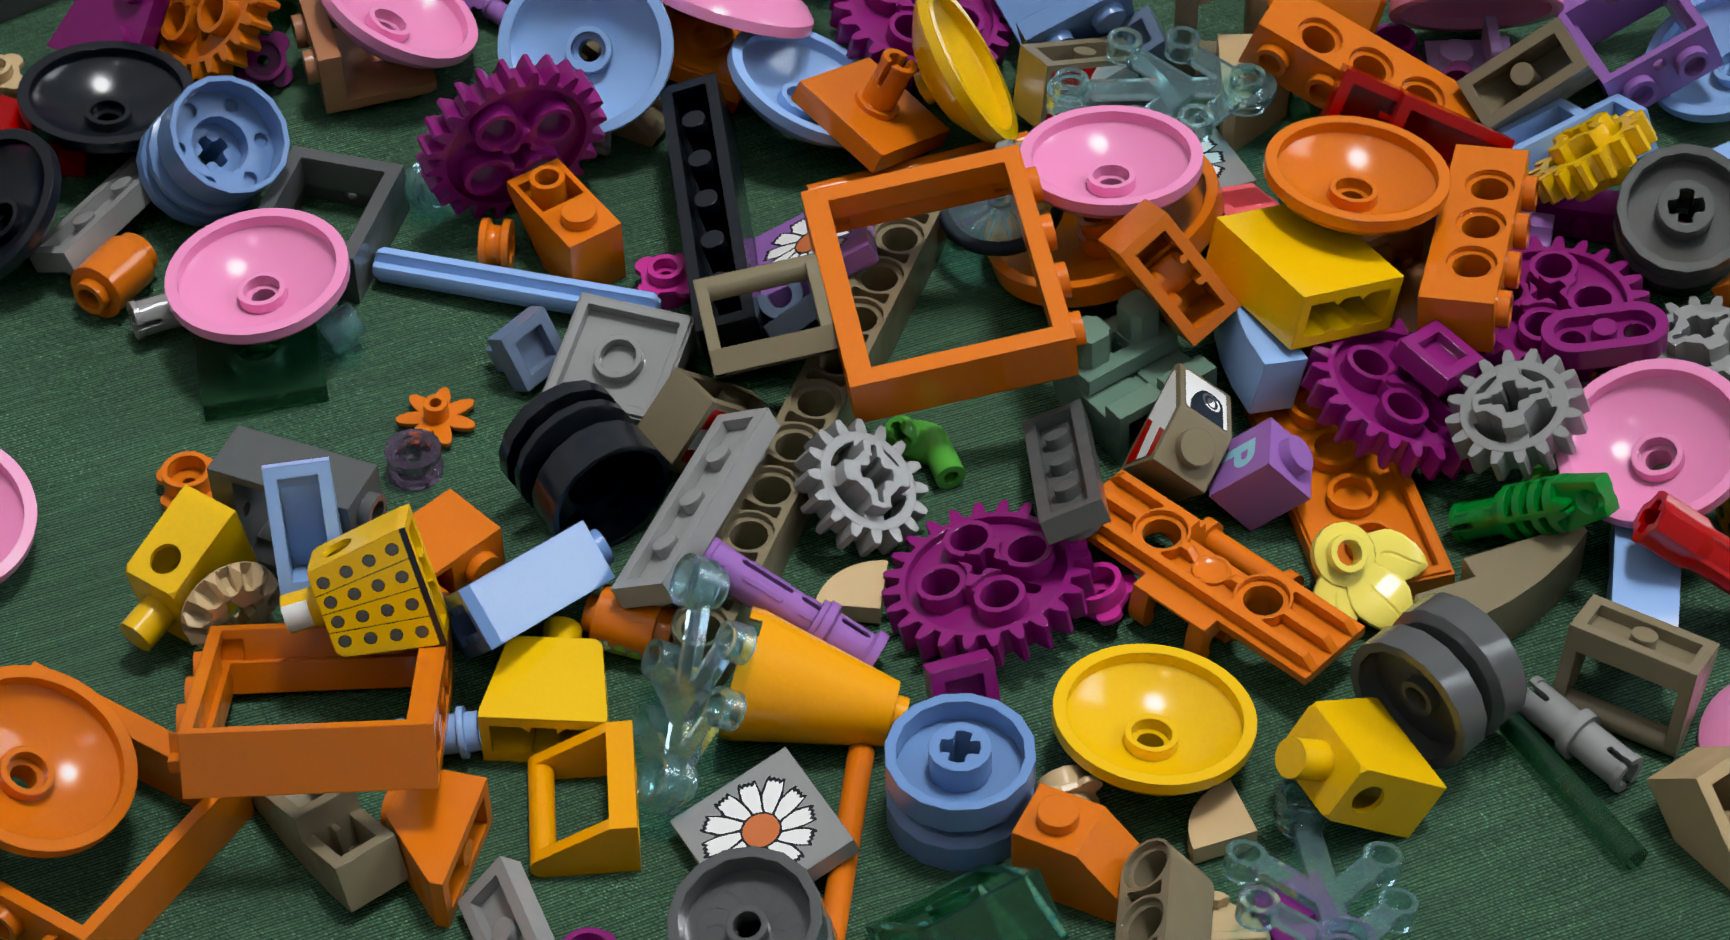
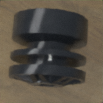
[498,380,670,548]

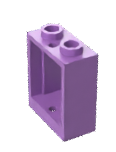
[1555,0,1724,108]

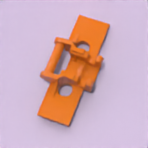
[1086,469,1365,685]

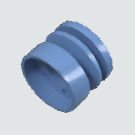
[136,75,290,227]

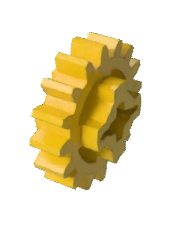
[1528,109,1658,205]

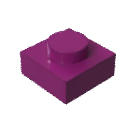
[1391,320,1484,398]
[922,648,1001,702]

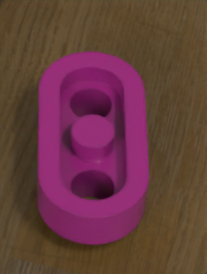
[1540,301,1669,371]

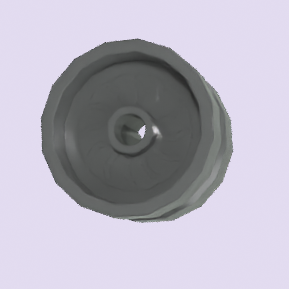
[1611,143,1730,298]
[1350,592,1528,769]
[666,846,838,940]

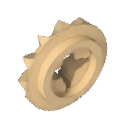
[180,561,280,650]

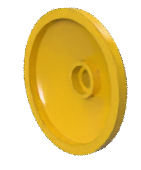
[911,0,1018,145]
[1051,643,1257,796]

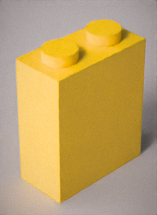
[1206,204,1404,350]

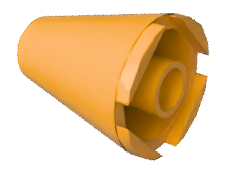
[717,606,910,747]

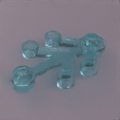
[1046,26,1277,143]
[632,553,757,816]
[1222,779,1420,940]

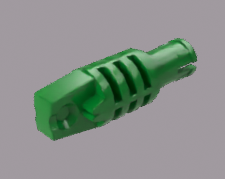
[1448,472,1620,544]

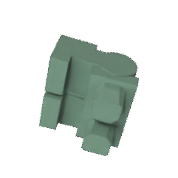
[1052,289,1217,466]

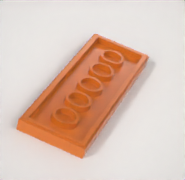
[1241,345,1455,597]

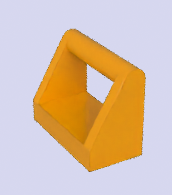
[527,720,642,878]

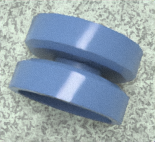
[884,693,1036,871]

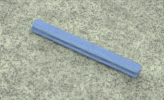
[372,247,661,314]

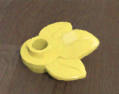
[1310,522,1428,630]

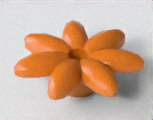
[395,387,476,447]

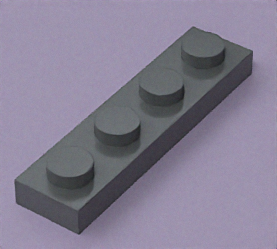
[1022,398,1111,545]

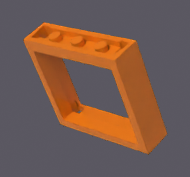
[800,144,1087,423]
[167,616,455,799]
[0,661,255,940]

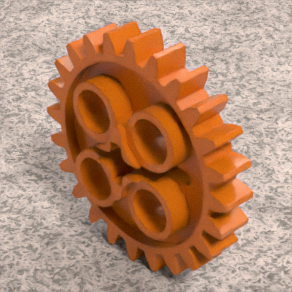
[154,0,281,83]

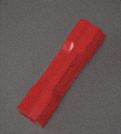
[1631,491,1730,595]

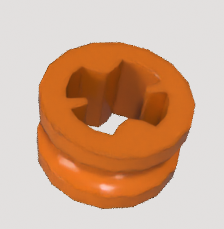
[477,218,516,268]

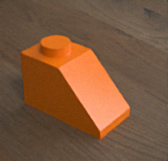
[380,769,493,928]
[1011,783,1140,924]

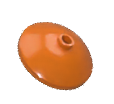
[1263,115,1451,235]
[0,665,138,858]

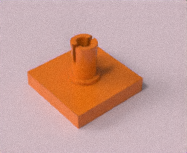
[791,48,951,173]

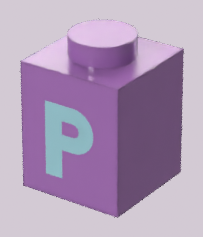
[1209,417,1313,531]

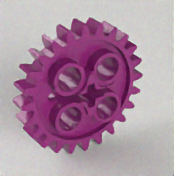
[829,0,1013,92]
[415,54,607,219]
[1476,236,1650,382]
[1301,319,1482,481]
[881,500,1096,669]

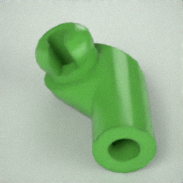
[884,415,966,489]

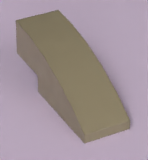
[1414,526,1588,641]
[251,792,410,913]

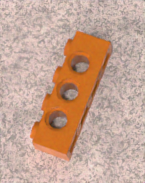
[1238,0,1478,121]
[1417,144,1539,353]

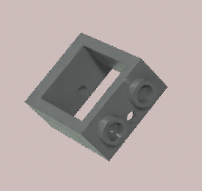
[257,145,410,304]
[207,425,387,573]

